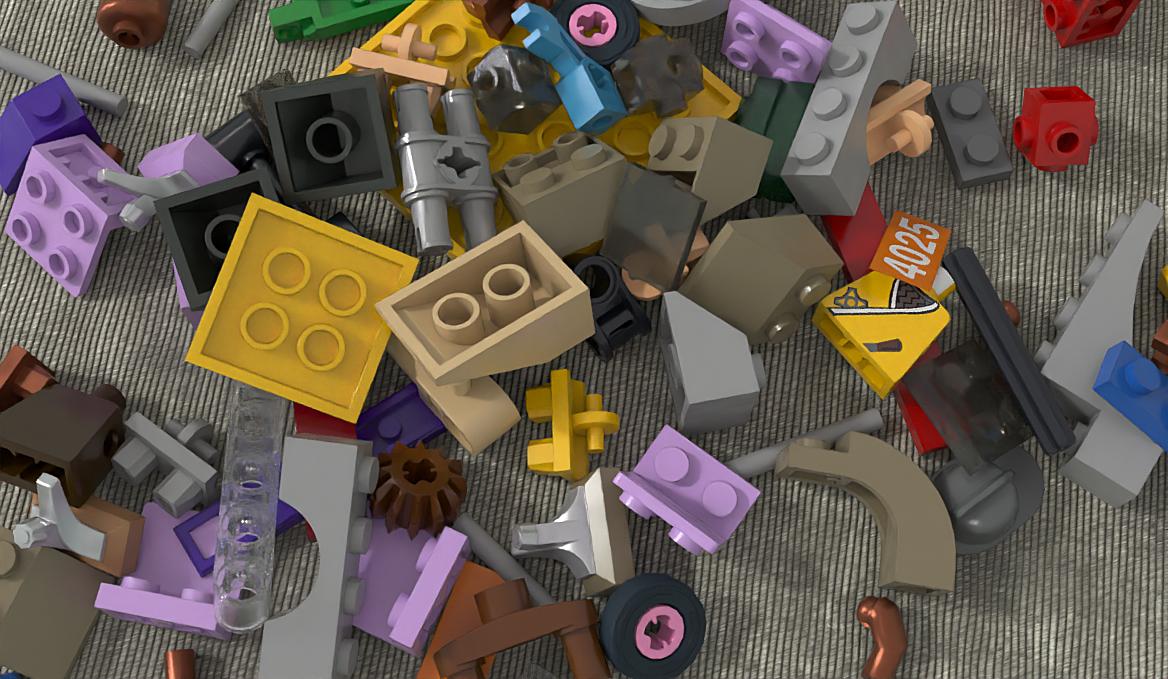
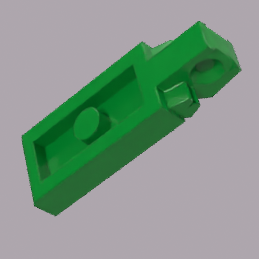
[268,0,415,44]

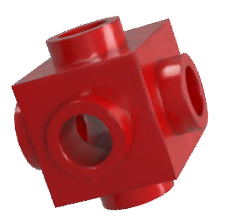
[1013,86,1099,172]

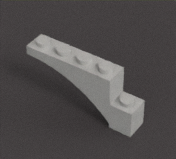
[1032,199,1165,509]

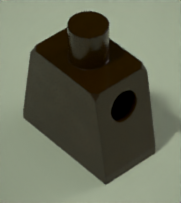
[0,384,126,509]

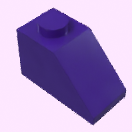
[0,73,103,196]

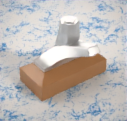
[13,473,146,578]

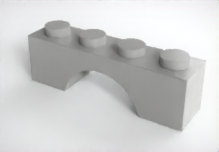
[780,0,918,216]
[258,433,379,679]

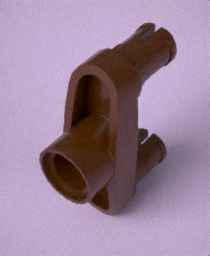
[433,578,612,679]

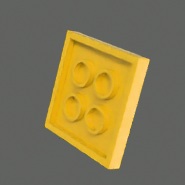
[185,193,419,424]

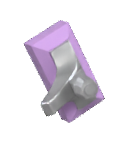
[97,133,240,232]

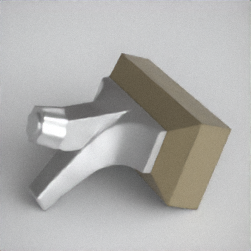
[510,467,635,597]

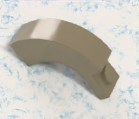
[774,430,956,597]

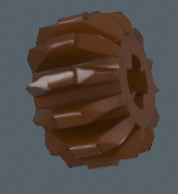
[367,438,467,541]

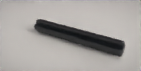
[942,247,1076,456]

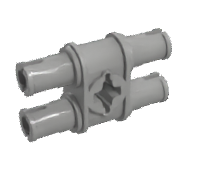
[392,84,499,257]

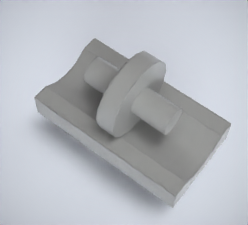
[111,412,221,519]

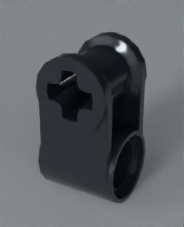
[562,253,652,363]

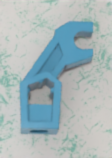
[511,2,628,135]

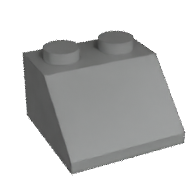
[657,291,766,436]

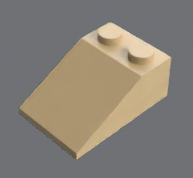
[374,220,595,387]

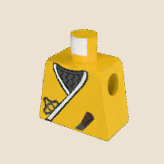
[811,266,956,400]

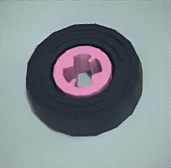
[549,0,641,75]
[599,573,707,679]

